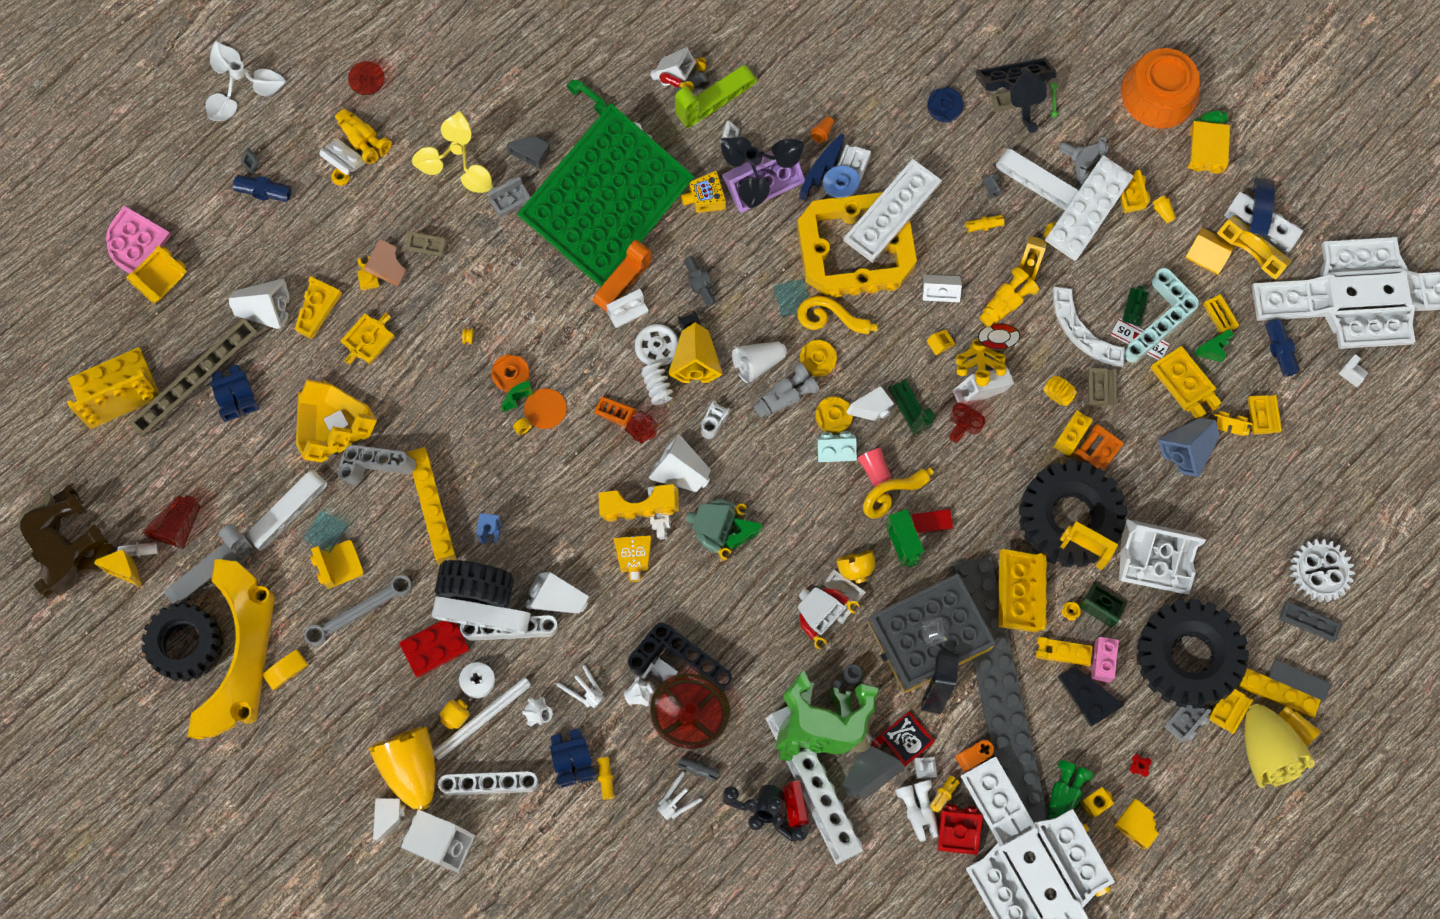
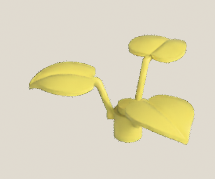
[412,111,494,193]

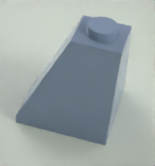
[1158,418,1220,477]

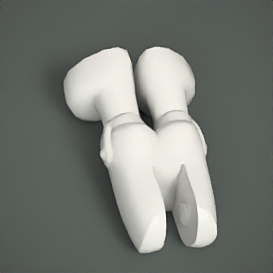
[895,780,939,842]

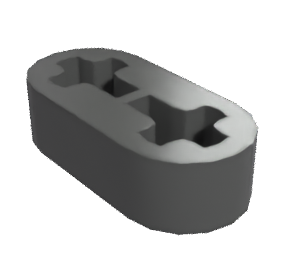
[674,73,710,92]

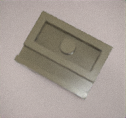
[1087,368,1117,407]

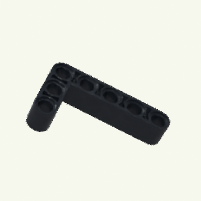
[628,622,734,691]

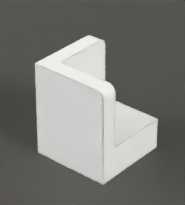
[1339,354,1368,387]

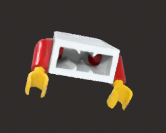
[651,47,706,91]
[798,587,860,649]

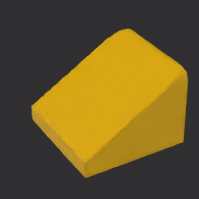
[927,329,956,355]

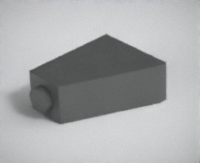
[842,745,905,800]

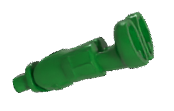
[1046,760,1094,819]

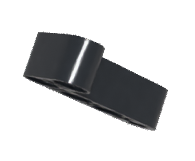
[921,650,960,715]

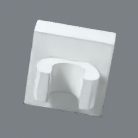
[914,757,937,779]

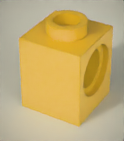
[1079,787,1114,819]

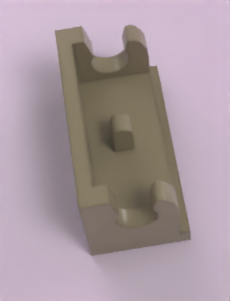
[405,231,449,257]

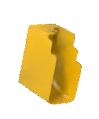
[1114,799,1159,850]

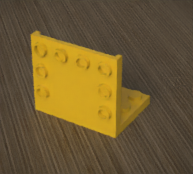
[67,347,160,429]

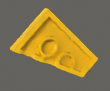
[295,276,342,340]

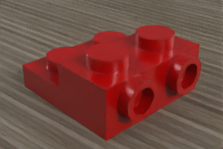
[937,804,983,855]

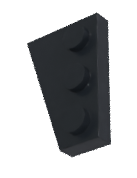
[1057,666,1125,727]

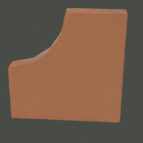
[364,239,406,287]

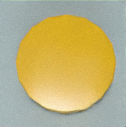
[799,340,837,377]
[815,396,853,434]

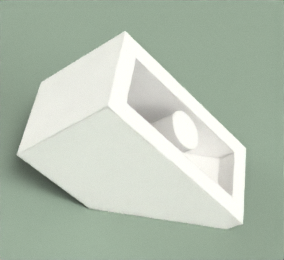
[847,386,894,421]
[373,798,406,842]

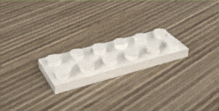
[1045,155,1133,261]
[843,159,942,263]

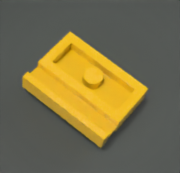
[1247,395,1282,435]
[1209,689,1253,734]

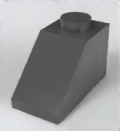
[506,136,551,169]

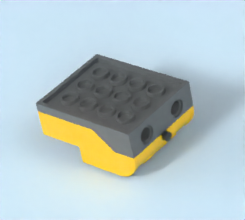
[868,573,996,693]

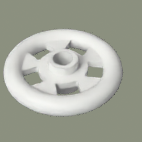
[635,324,679,366]

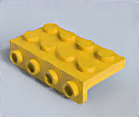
[998,549,1047,633]

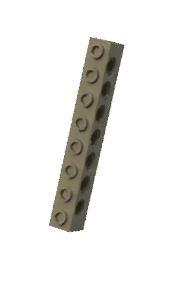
[128,318,257,437]

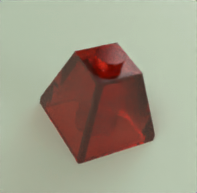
[142,495,201,549]

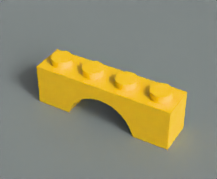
[1217,215,1292,280]
[599,484,679,522]

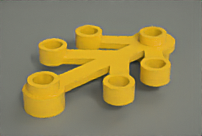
[956,338,1007,387]

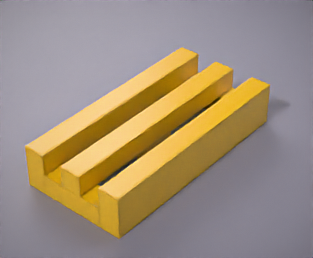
[1203,294,1239,334]

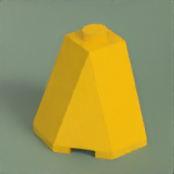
[669,322,722,383]

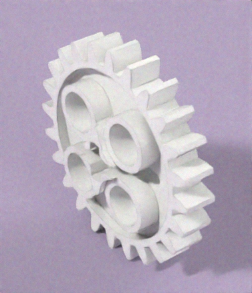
[1289,539,1355,602]

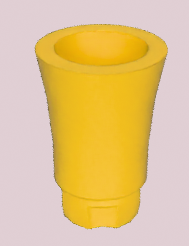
[1278,705,1322,746]

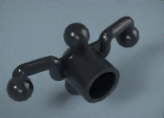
[722,785,808,842]

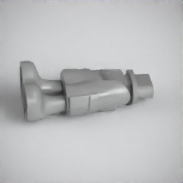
[753,362,820,418]

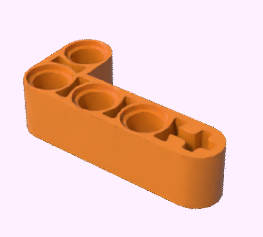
[592,240,652,312]

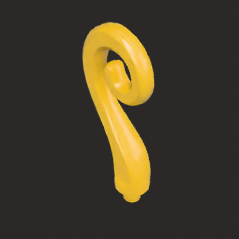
[797,296,877,335]
[863,467,934,519]

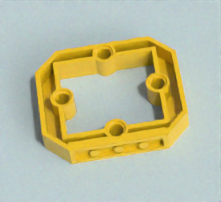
[797,192,917,298]

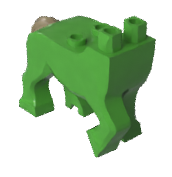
[775,671,878,761]

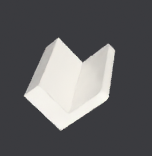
[922,274,962,302]

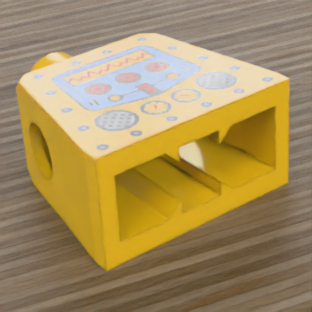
[681,171,726,213]

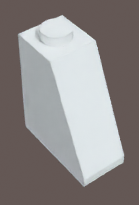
[953,368,1014,407]

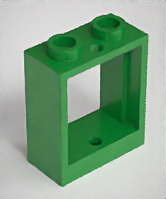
[885,509,925,568]

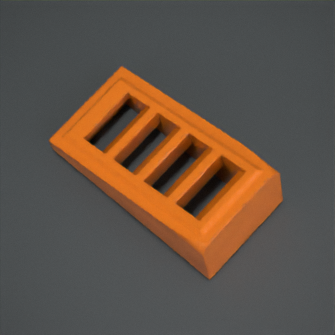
[594,396,638,429]

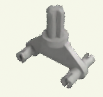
[1059,137,1109,186]

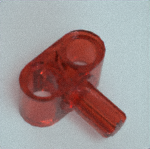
[949,403,986,443]

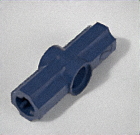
[233,175,292,202]
[1265,319,1300,377]

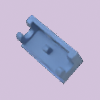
[476,513,502,544]

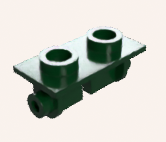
[1122,286,1149,327]

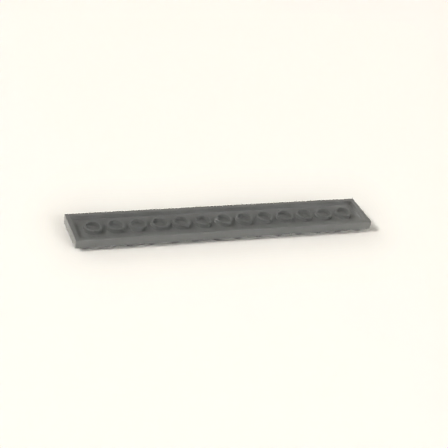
[952,557,1048,822]

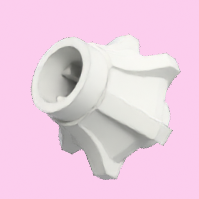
[624,676,655,706]
[522,697,553,726]

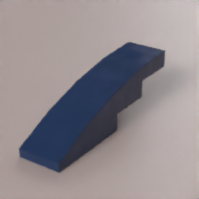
[799,134,845,201]

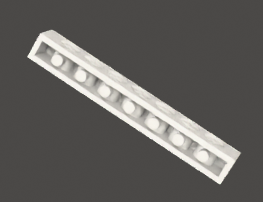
[766,707,863,865]

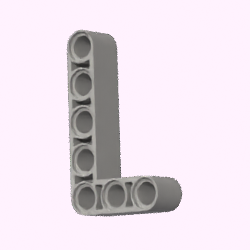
[164,523,254,606]

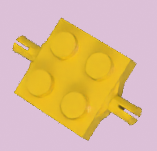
[340,312,395,366]

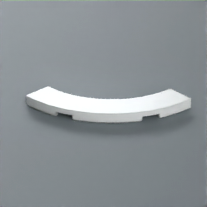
[1053,287,1125,367]

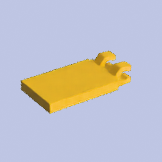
[1150,346,1221,419]

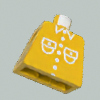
[614,536,651,582]

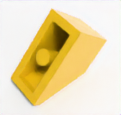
[1019,235,1047,281]

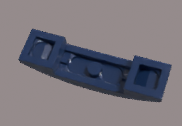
[1249,177,1275,236]

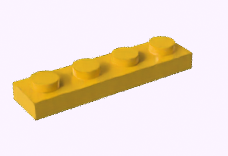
[1238,668,1321,719]

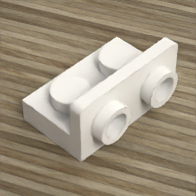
[606,289,648,328]

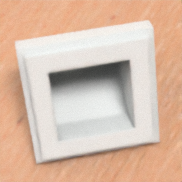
[720,121,740,143]

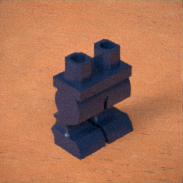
[210,365,260,422]
[550,729,596,789]

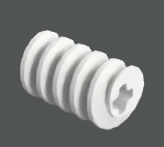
[641,362,673,405]

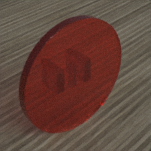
[348,61,385,95]

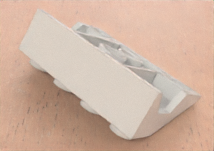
[1119,519,1206,595]

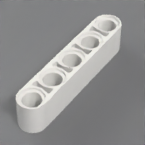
[996,149,1078,210]
[245,470,327,551]
[431,597,531,634]
[460,615,558,641]
[438,772,539,795]

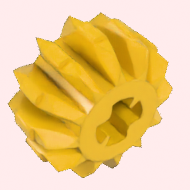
[1043,375,1077,406]

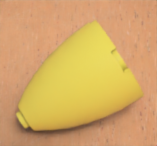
[1244,704,1315,788]

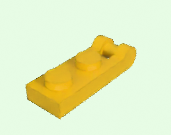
[1036,637,1093,667]

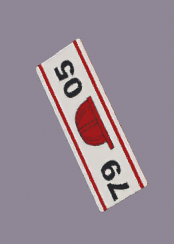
[1111,318,1170,360]

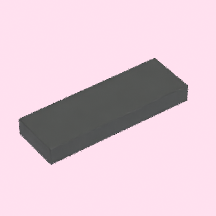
[1278,601,1342,643]
[1268,660,1331,703]

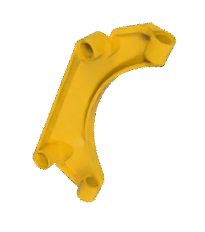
[187,559,275,739]

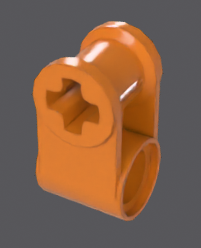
[955,740,994,773]

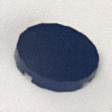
[927,87,964,122]

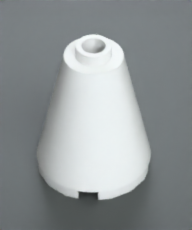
[732,341,787,383]

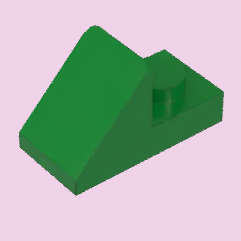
[1194,329,1234,362]
[726,518,763,551]

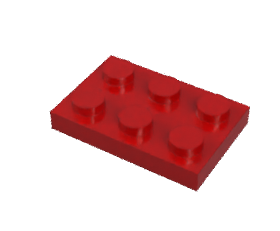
[399,621,470,678]

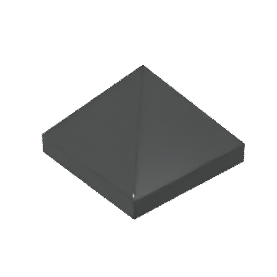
[240,148,260,174]

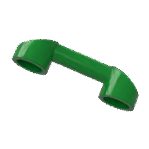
[566,80,607,115]

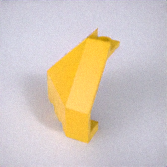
[296,379,377,463]

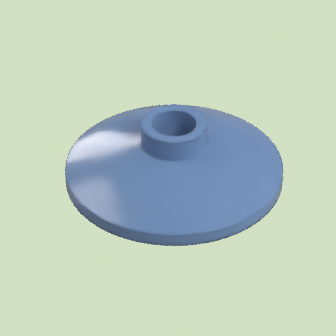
[823,166,860,198]

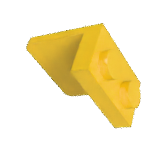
[310,540,364,589]

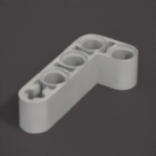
[338,445,416,486]

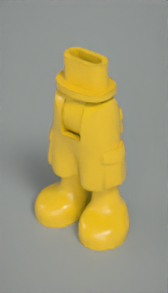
[335,109,392,164]
[979,266,1040,328]

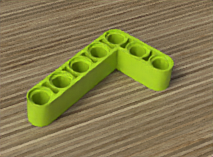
[675,65,758,128]

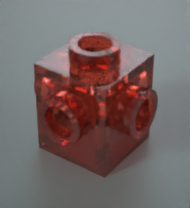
[624,410,659,444]

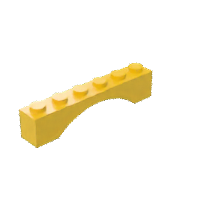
[407,447,457,566]

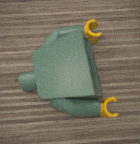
[686,499,746,561]

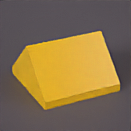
[1185,228,1234,275]
[94,549,142,587]

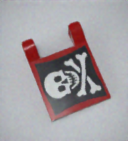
[871,711,935,767]

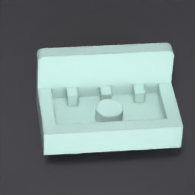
[816,431,857,462]

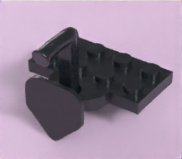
[976,58,1057,133]

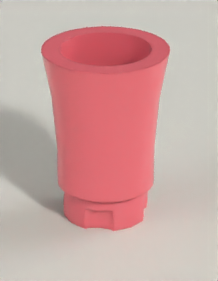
[857,448,892,487]

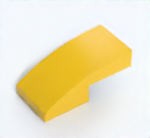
[262,649,308,690]

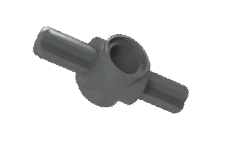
[684,256,716,307]

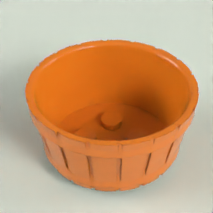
[1121,48,1200,129]

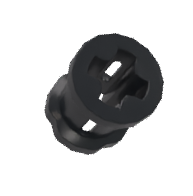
[677,311,701,331]

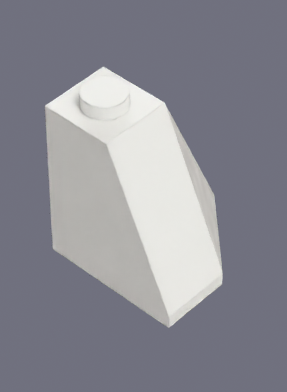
[228,279,290,329]
[648,434,711,492]
[525,572,589,613]

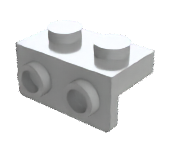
[487,176,531,218]
[1163,705,1211,742]

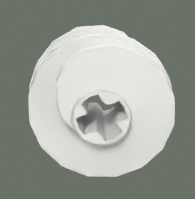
[459,662,495,698]

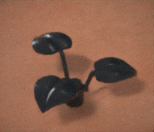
[721,137,804,208]

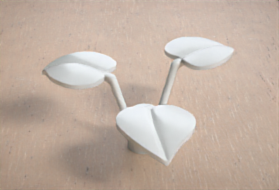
[205,41,285,121]

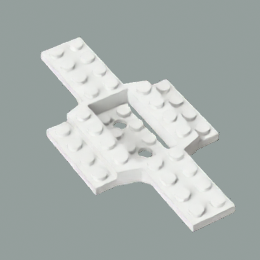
[1252,237,1440,349]
[961,757,1115,919]

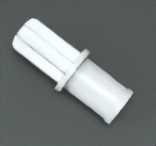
[117,542,159,558]

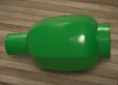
[1193,110,1227,124]

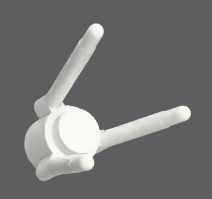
[556,665,605,709]
[657,771,703,820]

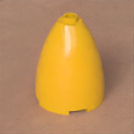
[369,726,435,811]

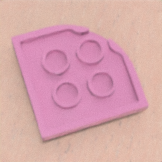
[106,206,171,274]

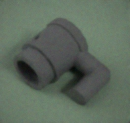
[832,664,862,689]

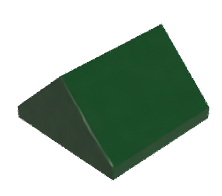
[1079,582,1127,628]

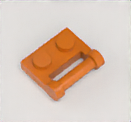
[1073,424,1124,470]

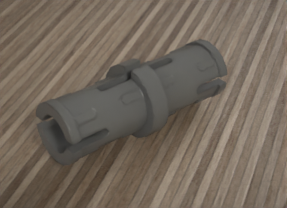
[678,755,720,782]

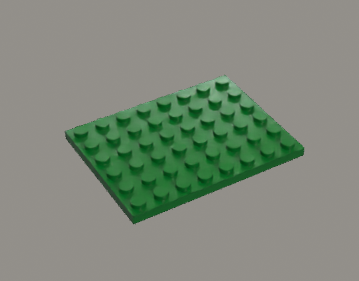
[516,103,694,288]

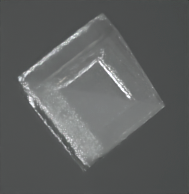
[922,617,948,646]

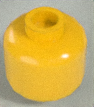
[440,699,470,730]

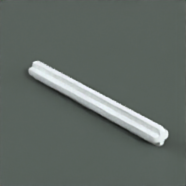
[433,678,531,760]

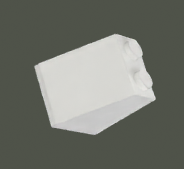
[401,810,475,873]

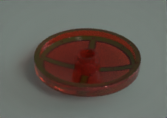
[650,673,730,749]

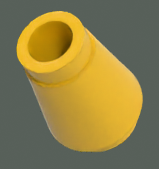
[1152,195,1176,224]

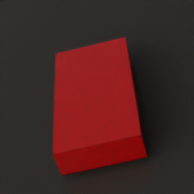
[911,509,953,534]

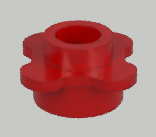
[1130,755,1152,777]

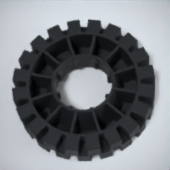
[1019,460,1128,568]
[1136,599,1249,709]

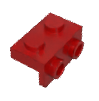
[782,780,809,827]

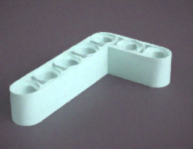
[1124,268,1199,363]

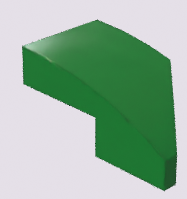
[501,380,534,412]

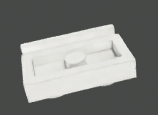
[319,139,365,175]
[837,144,871,182]

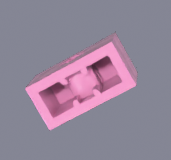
[1091,637,1119,683]

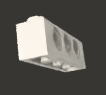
[1224,192,1303,255]

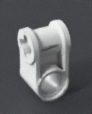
[701,400,731,439]

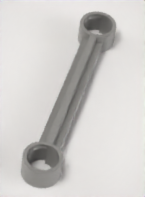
[304,575,412,647]

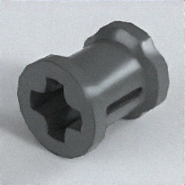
[982,174,1004,199]

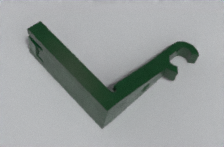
[888,379,935,435]

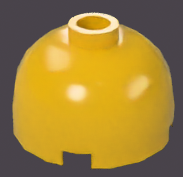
[836,550,876,583]

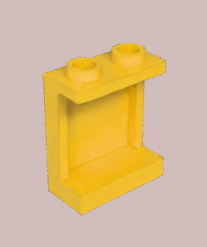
[1188,121,1230,174]
[126,245,187,305]
[1060,521,1118,570]

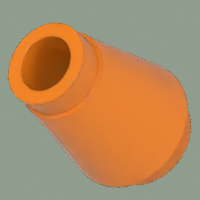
[811,116,834,143]

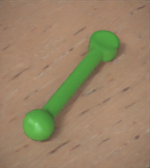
[1050,82,1058,117]

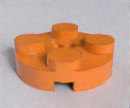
[491,354,530,393]

